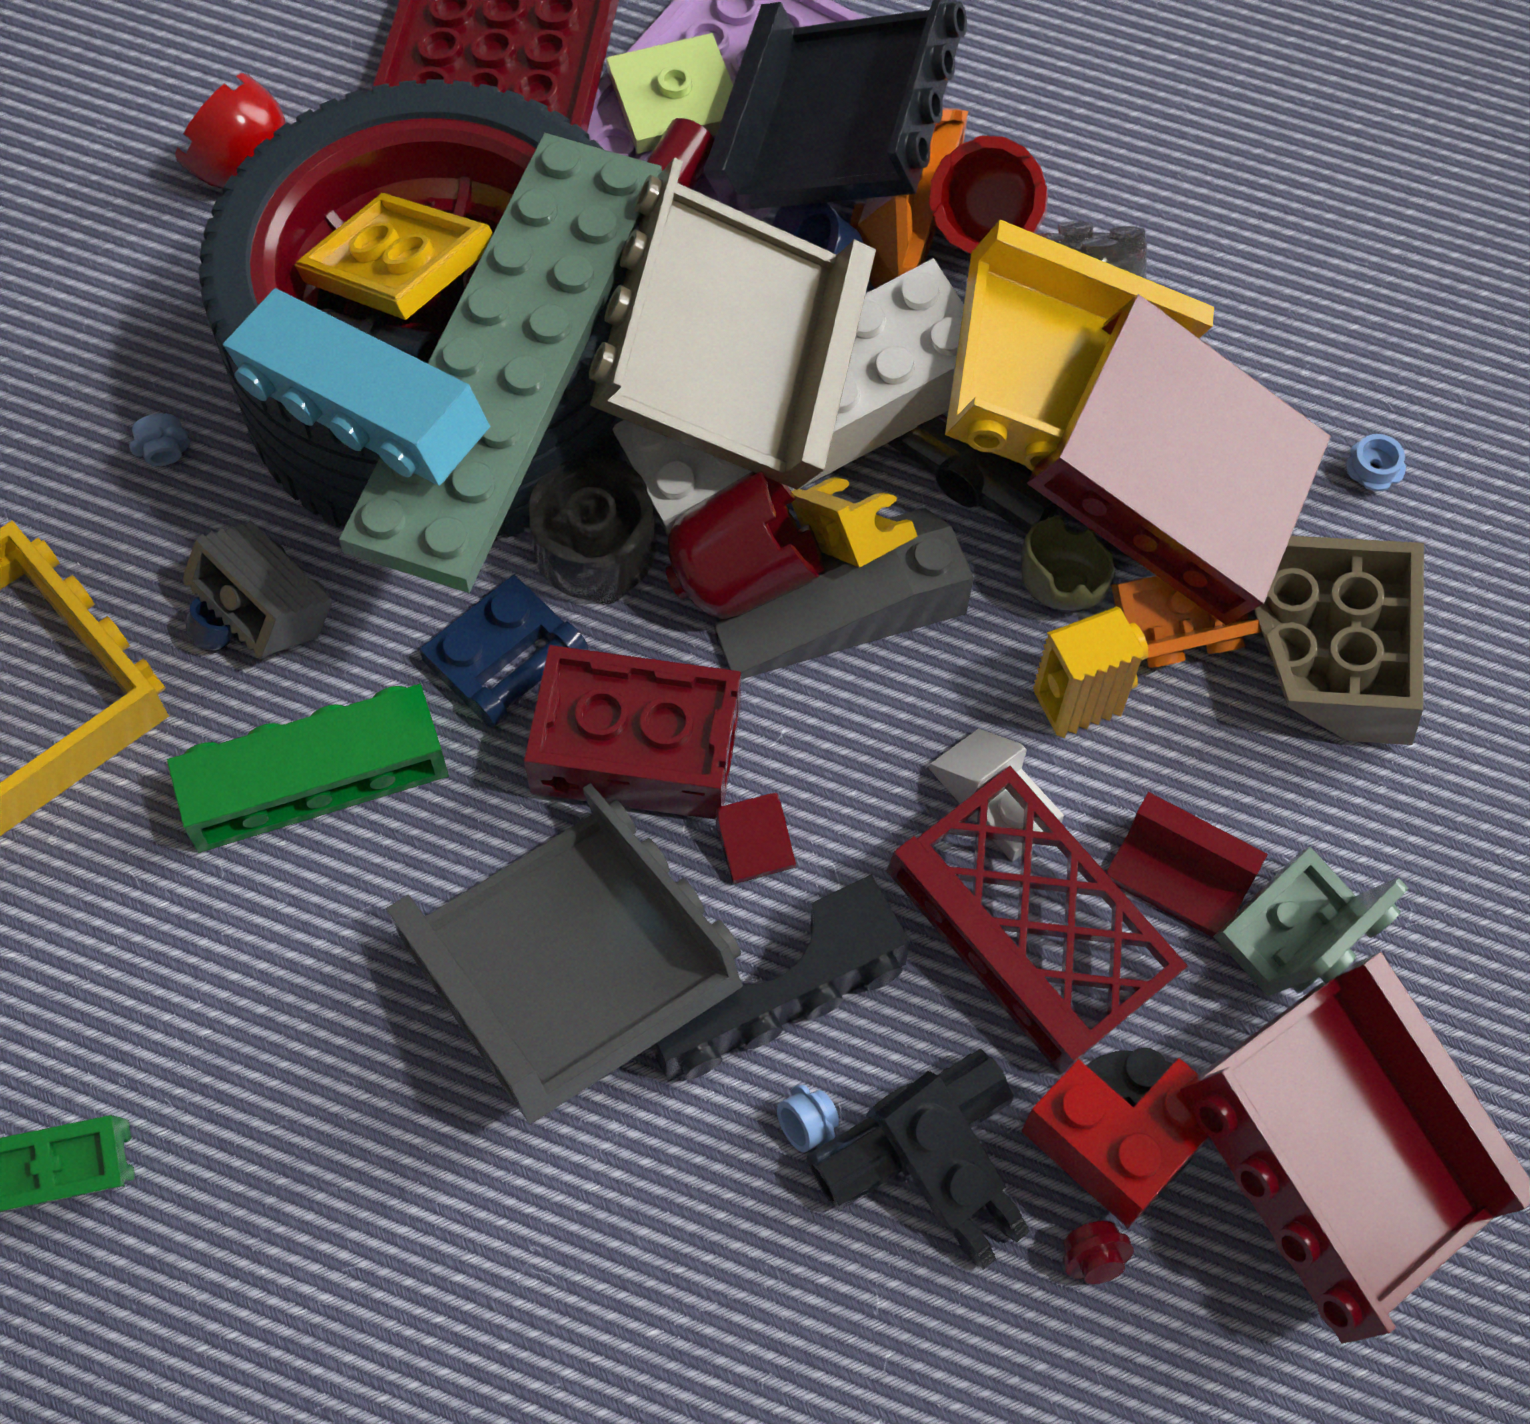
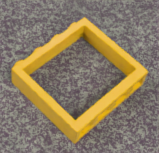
[0,520,169,836]

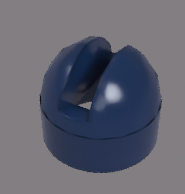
[186,597,235,651]

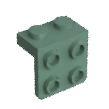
[1213,847,1408,996]

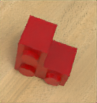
[1021,1058,1210,1229]

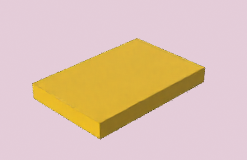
[294,193,493,320]

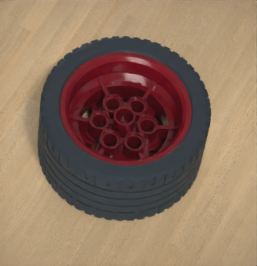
[199,80,627,541]

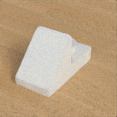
[929,728,1064,862]

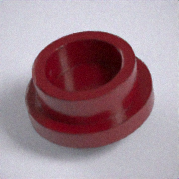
[1063,1220,1134,1284]

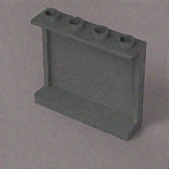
[386,783,743,1125]

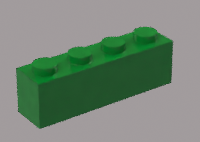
[167,683,449,853]

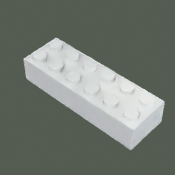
[613,258,964,536]

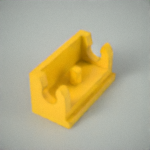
[791,477,918,568]

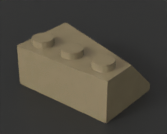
[1255,536,1424,745]

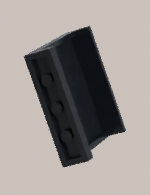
[704,0,967,211]

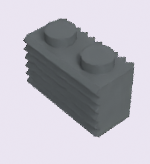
[183,520,333,658]

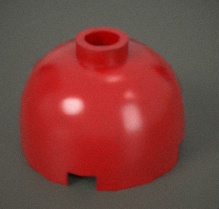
[175,73,285,189]

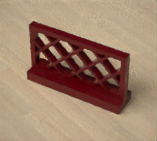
[886,765,1188,1075]

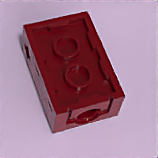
[524,645,741,820]

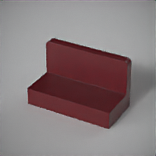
[1106,792,1268,939]

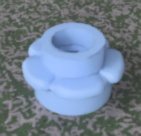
[129,413,190,466]
[1346,434,1406,491]
[777,1084,839,1152]

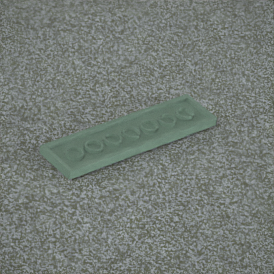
[339,133,662,593]

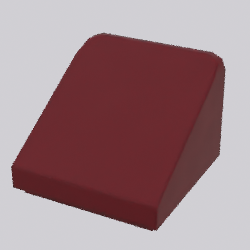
[715,793,796,884]

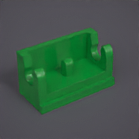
[0,1115,135,1212]

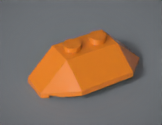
[850,108,968,288]

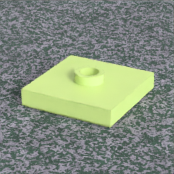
[606,33,733,154]

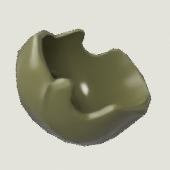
[1021,516,1116,611]

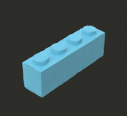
[223,288,490,486]

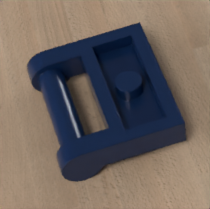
[419,574,589,728]

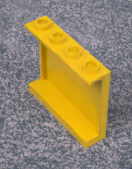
[945,220,1214,471]

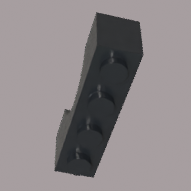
[651,874,910,1082]

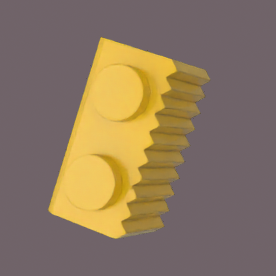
[1033,607,1148,738]

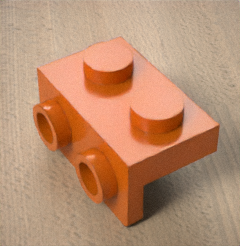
[1111,575,1262,668]

